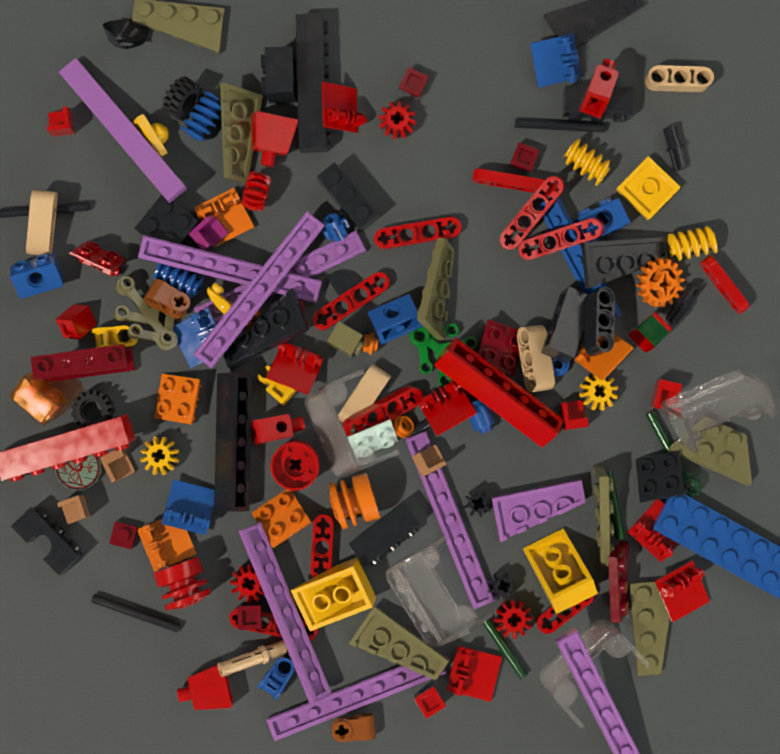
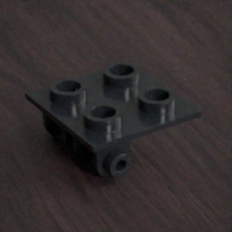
[636,451,688,503]

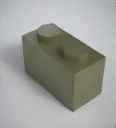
[327,321,364,358]

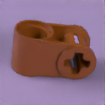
[143,279,190,319]
[331,713,376,742]

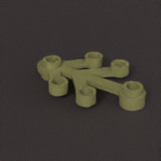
[114,276,179,351]

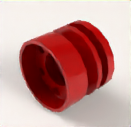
[270,440,320,491]
[153,556,212,611]

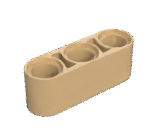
[645,65,714,92]
[26,189,58,256]
[517,325,555,392]
[336,364,391,430]

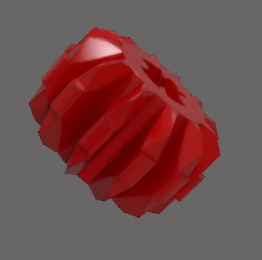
[378,101,416,140]
[242,171,271,211]
[230,563,265,603]
[494,599,533,639]

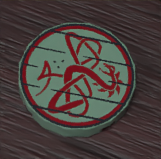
[55,454,102,490]

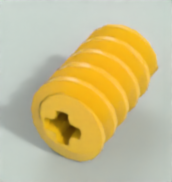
[561,138,611,186]
[667,226,718,262]

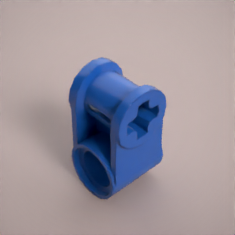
[257,654,295,700]

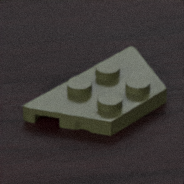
[667,417,752,486]

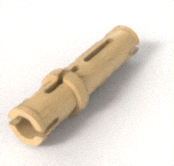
[217,640,287,677]

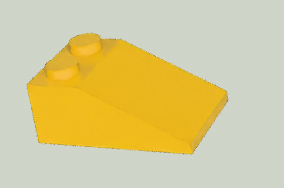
[523,528,598,614]
[291,557,376,631]

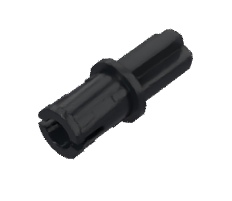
[663,125,687,171]
[665,283,701,326]

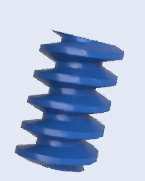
[179,91,221,142]
[154,263,206,300]

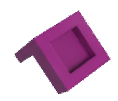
[189,216,229,251]

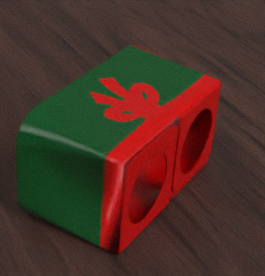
[628,312,672,353]

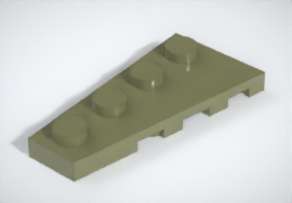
[132,0,225,54]
[220,83,263,183]
[417,238,455,340]
[593,465,614,566]
[628,581,670,676]
[349,606,450,680]

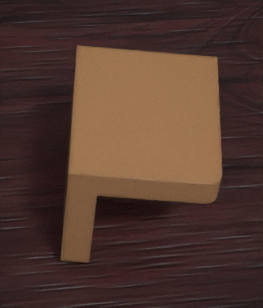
[412,445,447,477]
[100,449,135,482]
[57,495,91,524]

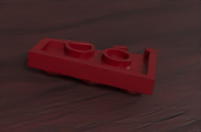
[608,541,629,623]

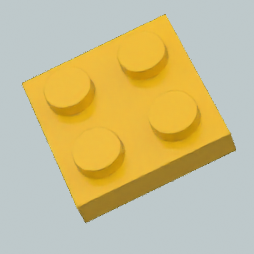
[616,156,681,220]

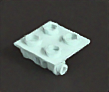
[347,420,398,458]

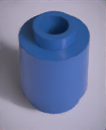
[469,400,495,434]

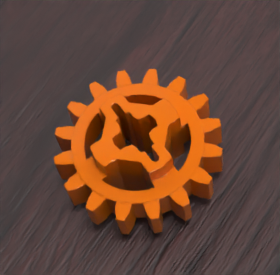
[636,258,685,308]

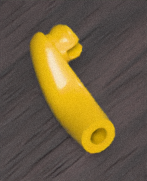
[207,283,233,315]

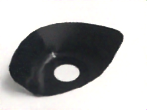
[103,19,149,50]

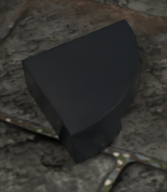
[327,273,358,296]

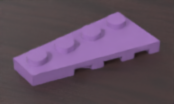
[491,479,586,543]

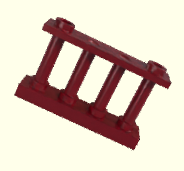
[30,344,135,383]

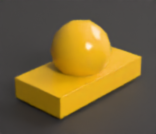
[132,114,169,158]

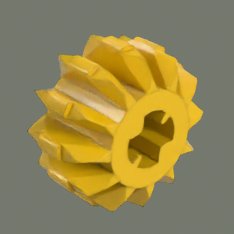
[579,374,618,411]
[140,437,179,475]

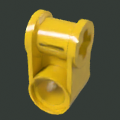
[92,325,138,348]

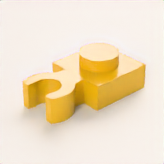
[257,366,297,406]

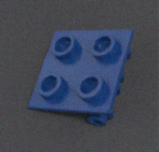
[530,33,582,88]
[173,308,217,369]
[161,479,214,535]

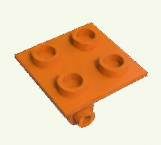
[194,188,255,248]
[574,334,634,381]
[154,374,202,425]
[251,489,311,548]
[137,519,197,572]

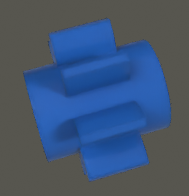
[321,213,350,242]

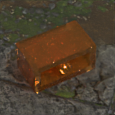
[9,372,68,426]

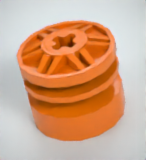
[329,472,380,530]

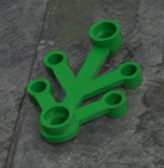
[409,324,477,387]

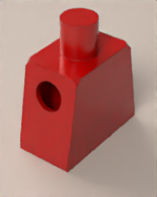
[579,59,619,118]
[251,111,298,167]
[251,414,305,446]
[177,663,234,710]

